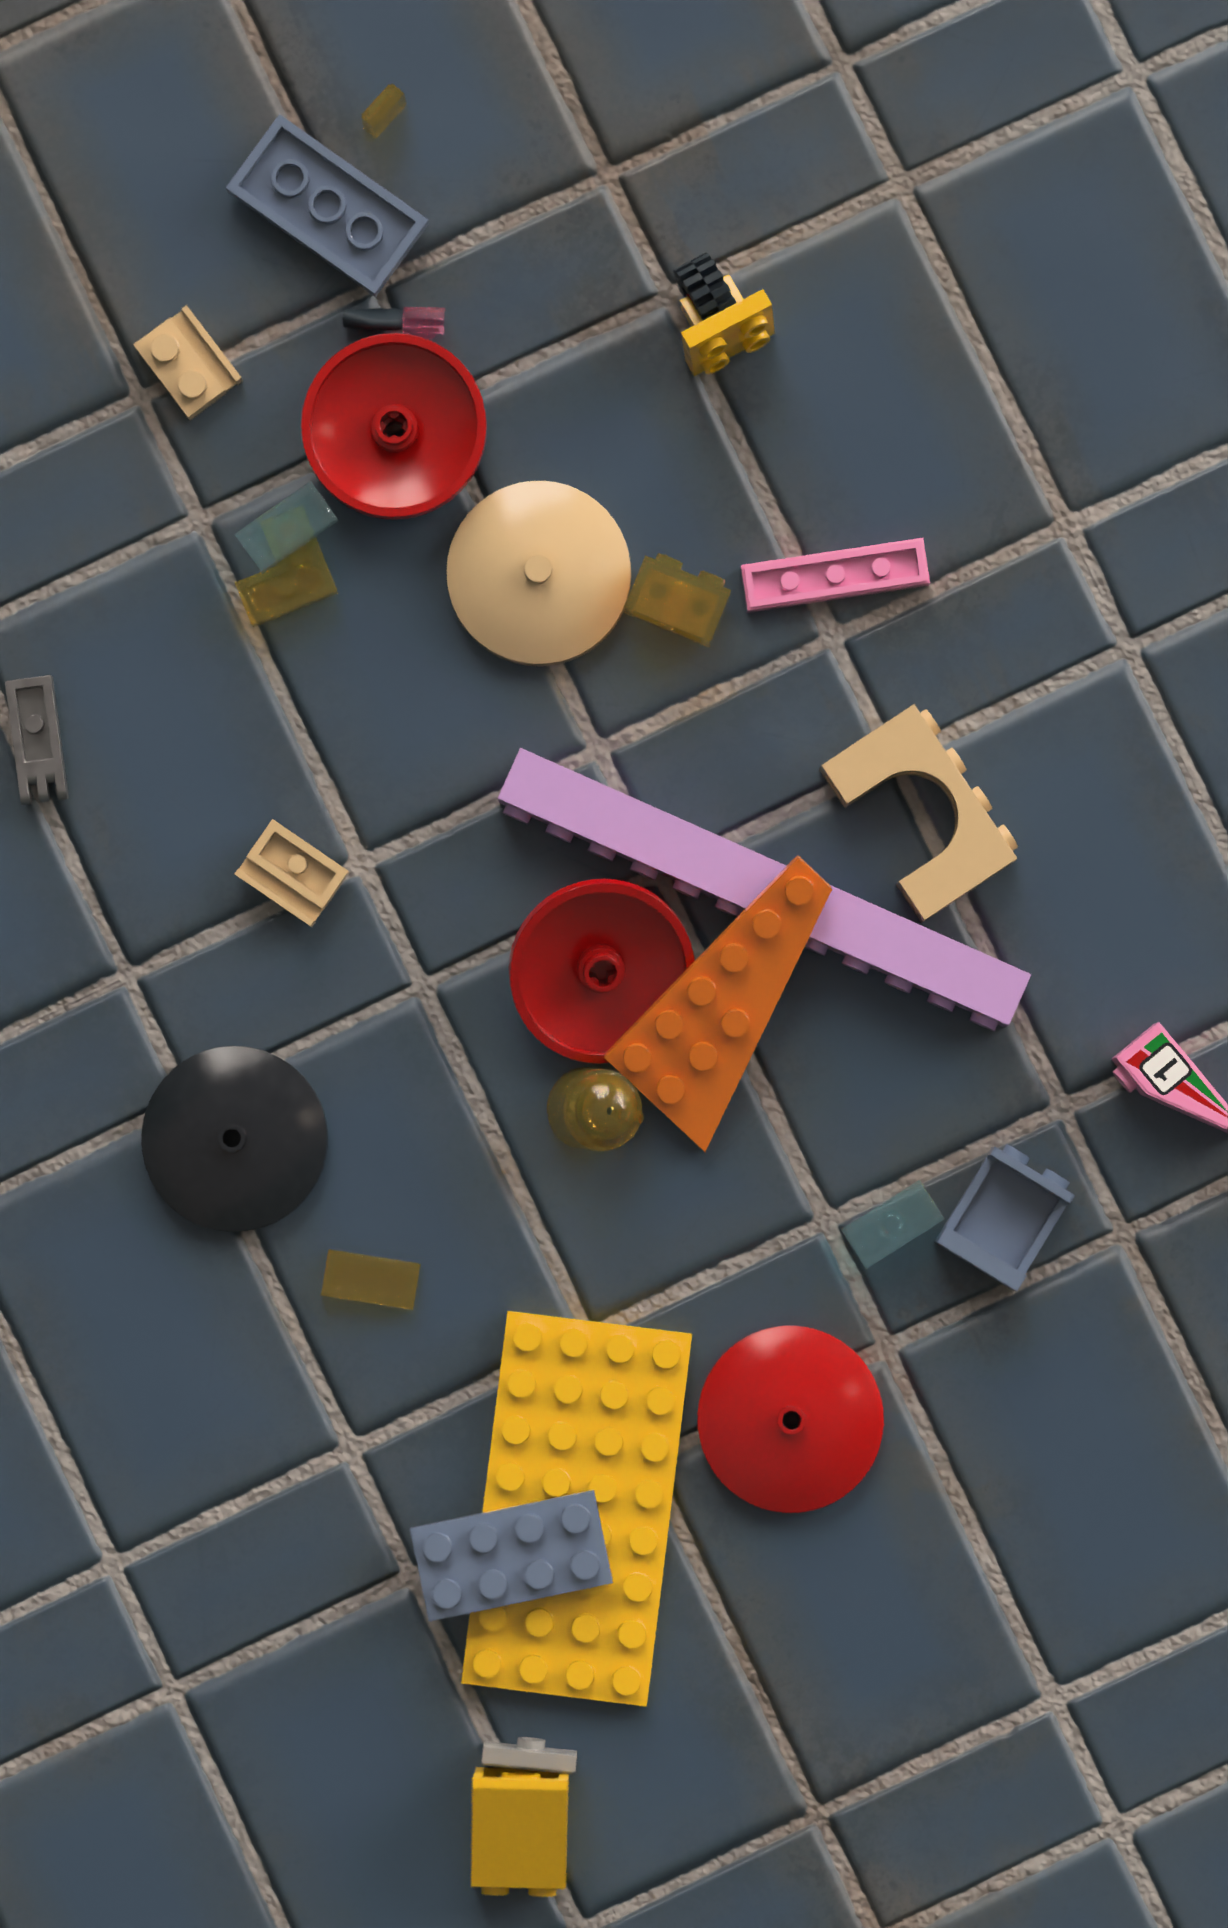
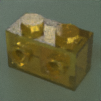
[624,553,731,648]

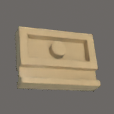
[133,305,243,420]
[234,819,350,927]

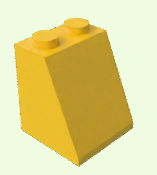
[471,1767,569,1897]

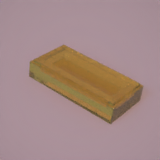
[321,1249,421,1310]

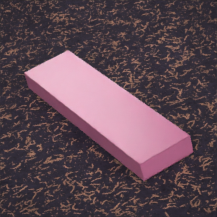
[740,538,930,613]

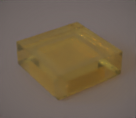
[361,83,406,139]

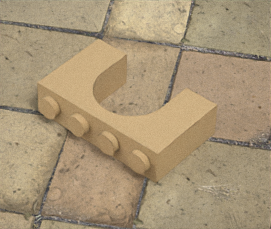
[819,704,1018,923]

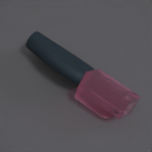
[343,307,445,339]

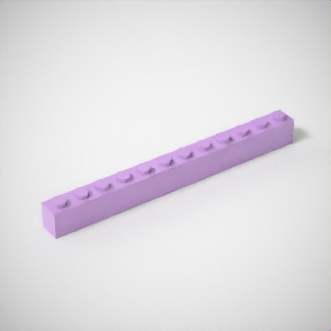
[498,748,1031,1031]

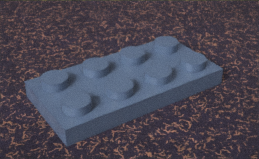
[226,114,429,297]
[410,1490,613,1621]

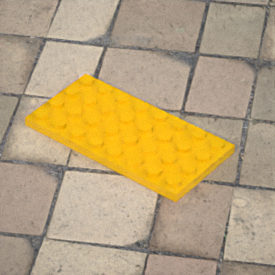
[461,1311,692,1707]

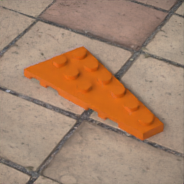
[604,855,832,1152]

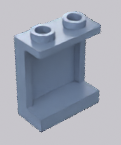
[934,1144,1075,1291]

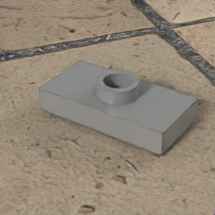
[482,1737,577,1774]

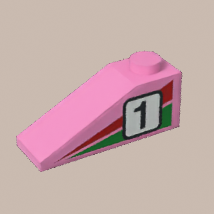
[1111,1022,1228,1133]

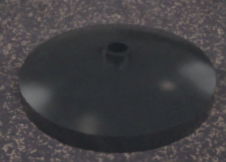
[141,1046,328,1232]

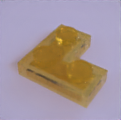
[235,506,338,627]

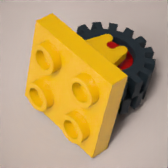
[673,253,775,376]

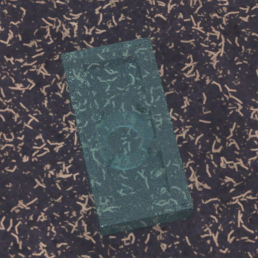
[235,481,338,574]
[841,1180,944,1269]

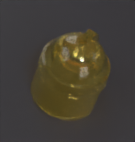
[547,1067,644,1152]

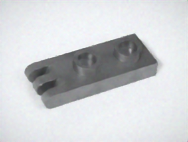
[5,675,68,805]

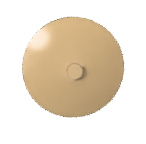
[446,481,631,666]

